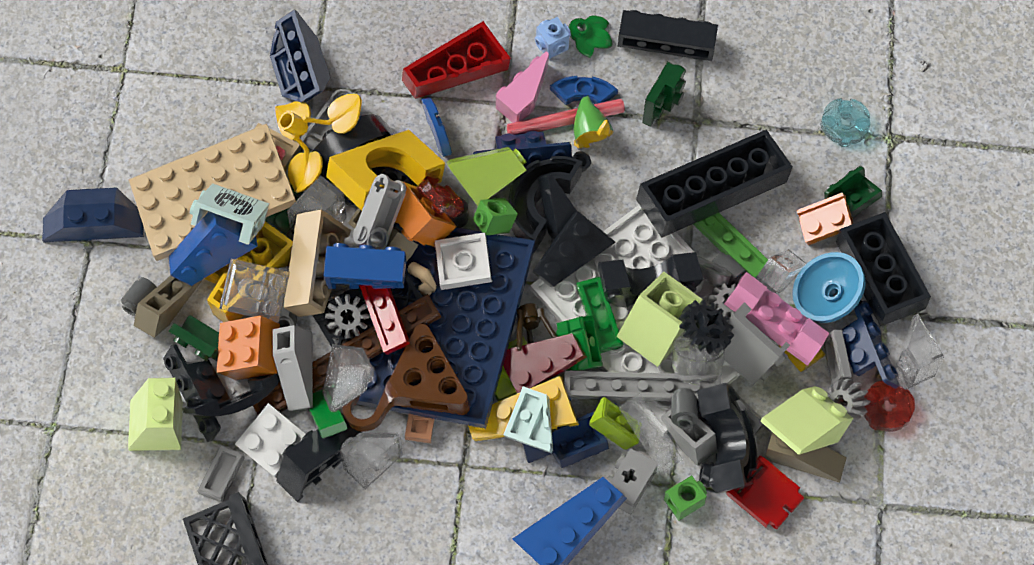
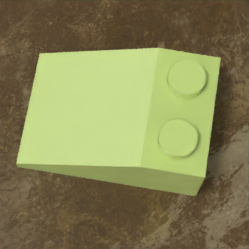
[761,386,854,455]

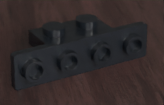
[163,344,230,442]

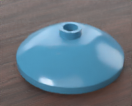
[793,252,865,323]

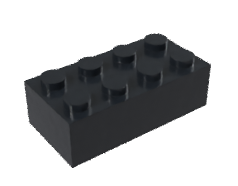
[836,212,931,327]

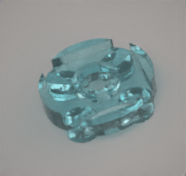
[820,98,870,147]

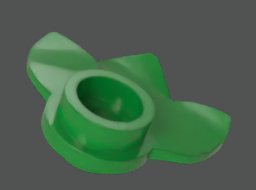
[568,15,613,58]

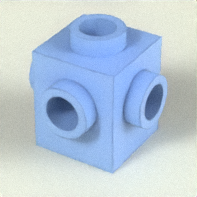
[534,17,571,59]

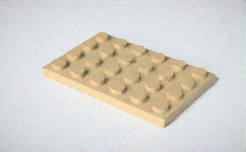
[129,124,297,261]

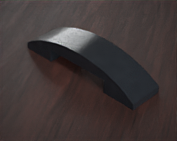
[182,371,280,416]

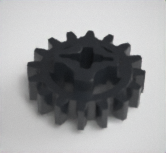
[679,300,734,354]

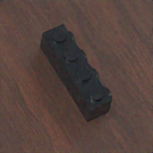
[617,10,718,61]

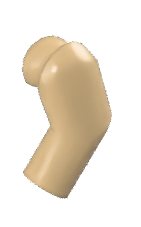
[408,262,436,296]

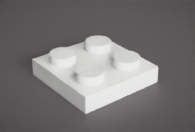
[435,233,492,290]
[235,404,305,478]

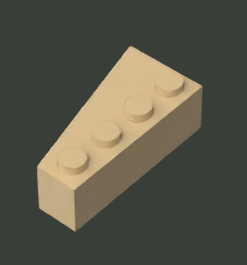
[284,209,351,317]

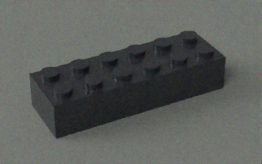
[636,129,793,238]

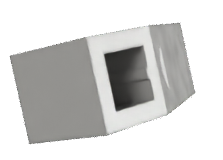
[273,325,313,411]

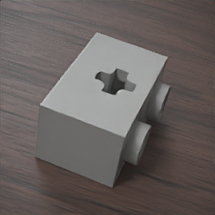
[607,448,658,515]

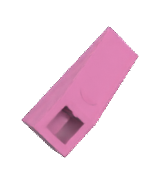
[496,51,549,123]

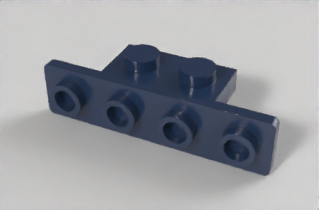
[473,131,572,167]
[841,300,900,389]
[522,403,619,468]

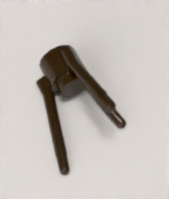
[517,303,557,351]

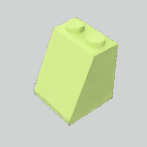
[617,272,703,367]
[128,378,183,451]

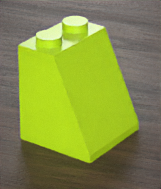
[446,147,527,206]

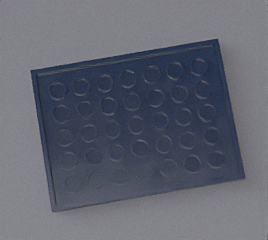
[335,223,536,429]

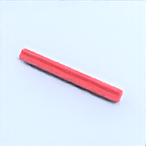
[506,99,625,134]

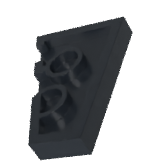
[532,211,616,287]

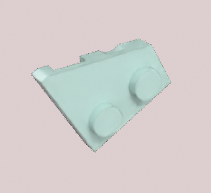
[504,387,553,454]

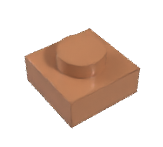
[405,414,435,443]

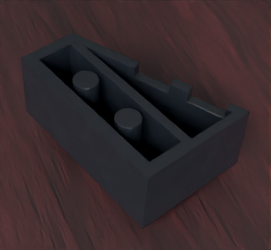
[276,412,363,502]

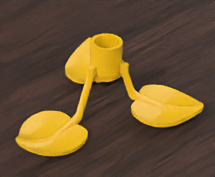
[275,94,362,193]

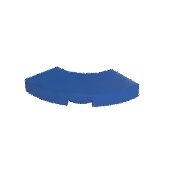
[550,75,618,105]
[421,97,452,157]

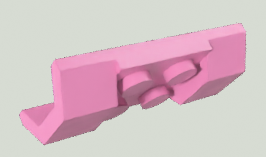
[724,272,829,365]

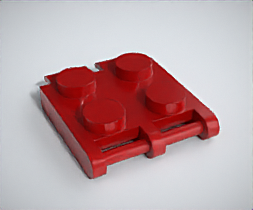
[726,455,804,530]

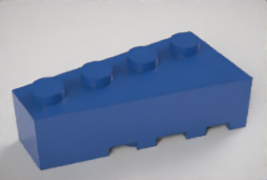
[512,477,627,565]

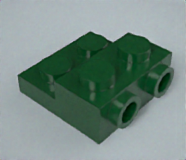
[642,61,686,127]

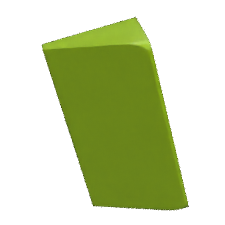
[589,397,641,450]

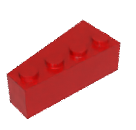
[402,21,511,99]

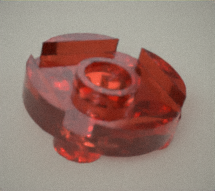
[417,174,464,218]
[864,380,915,432]

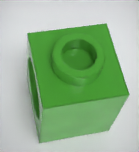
[473,198,517,235]
[664,475,707,521]

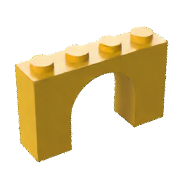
[326,130,445,211]

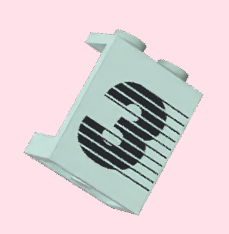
[190,183,269,245]

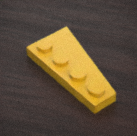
[468,376,579,442]

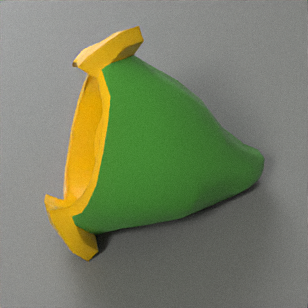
[574,96,613,149]

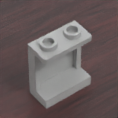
[718,302,790,385]

